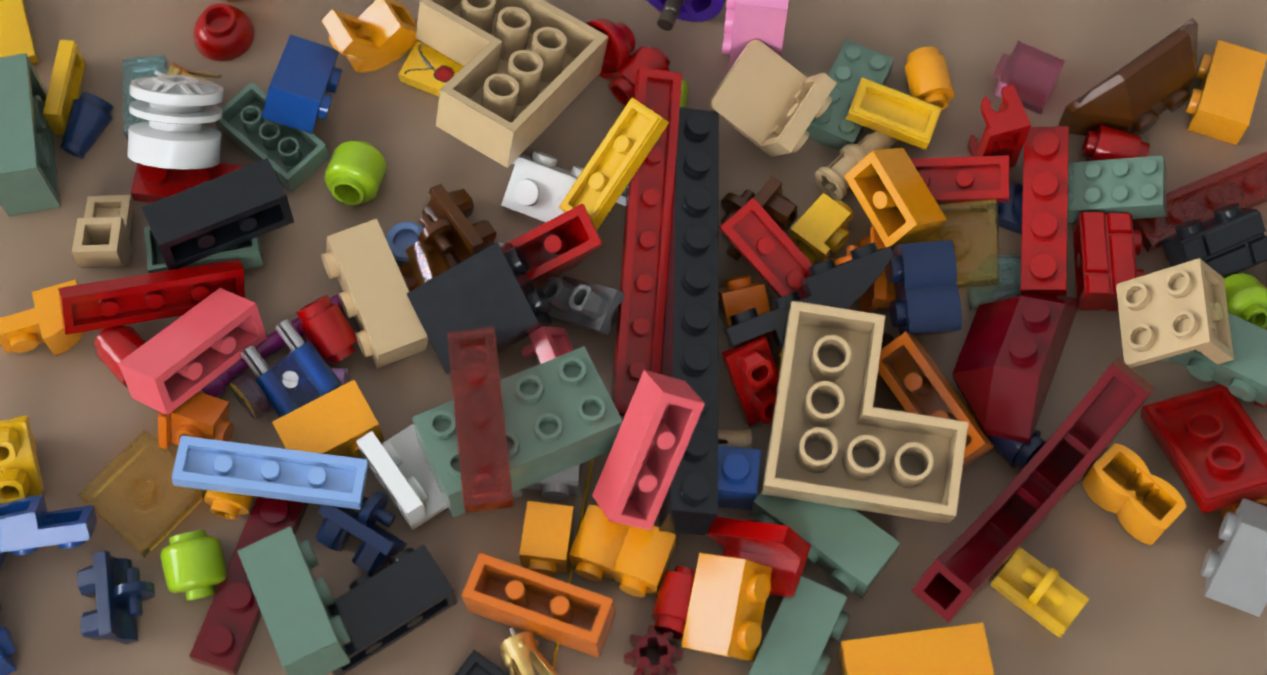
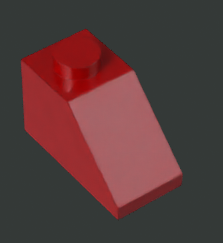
[508,204,603,287]

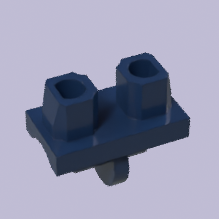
[315,490,407,574]
[77,550,155,644]

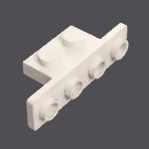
[501,151,627,222]

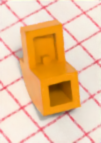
[321,0,419,72]

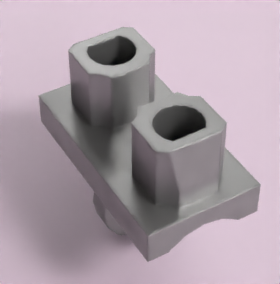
[543,276,626,336]

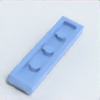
[171,435,369,510]

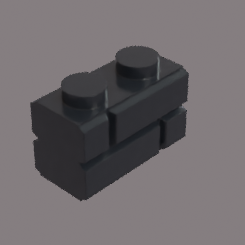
[1162,203,1267,278]

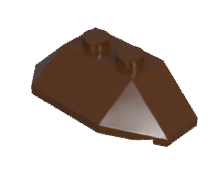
[1058,18,1198,136]

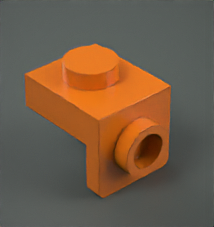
[718,275,773,345]

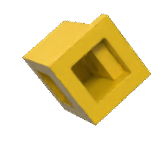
[789,193,854,265]

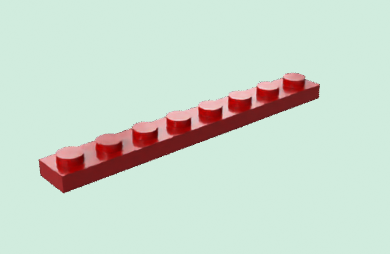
[611,67,682,416]

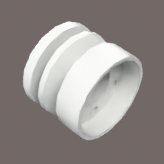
[127,75,224,169]

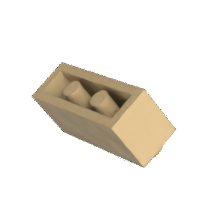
[321,218,429,369]

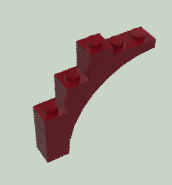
[911,358,1155,623]

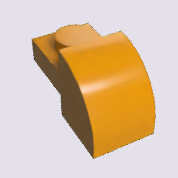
[0,279,85,356]

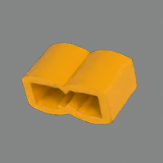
[1081,443,1187,546]
[569,504,677,598]

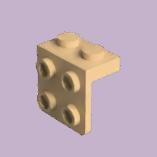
[709,39,837,157]

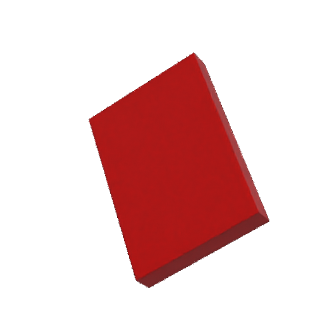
[1141,384,1267,514]

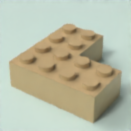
[416,0,608,168]
[761,301,968,524]

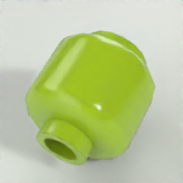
[324,141,387,205]
[1224,273,1267,330]
[160,529,227,601]

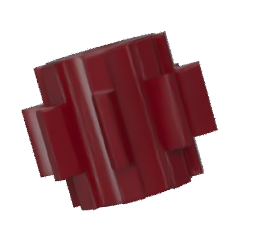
[624,625,683,675]

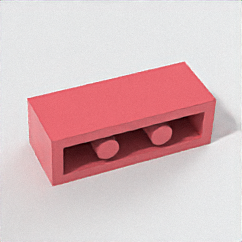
[119,288,267,416]
[592,370,705,531]

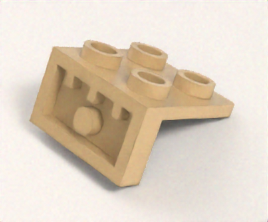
[1116,258,1234,368]

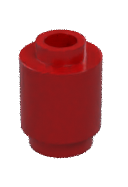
[608,46,670,106]
[1081,124,1150,161]
[296,295,357,364]
[94,325,146,388]
[651,566,696,640]

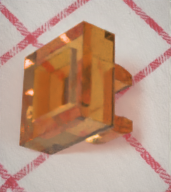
[400,241,451,292]

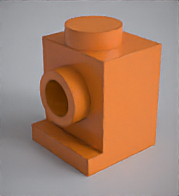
[158,392,234,449]

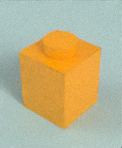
[519,501,575,577]

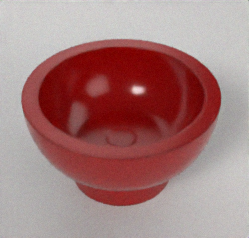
[194,3,254,62]
[586,19,636,79]

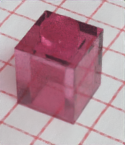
[993,41,1065,115]

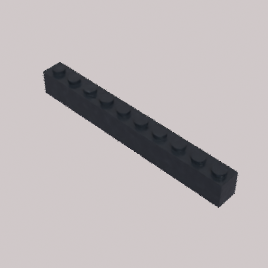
[659,107,719,535]

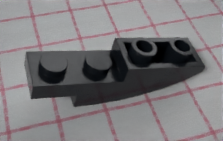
[722,242,894,347]

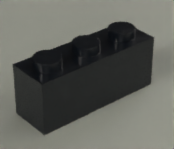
[142,158,294,270]
[327,545,457,675]

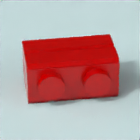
[1072,212,1145,311]

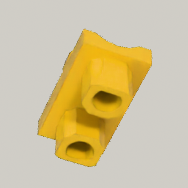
[0,415,44,503]
[990,547,1089,638]

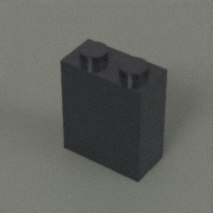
[407,242,552,374]

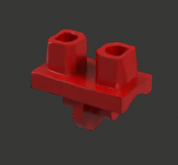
[721,335,779,426]

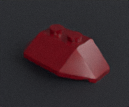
[952,293,1079,444]

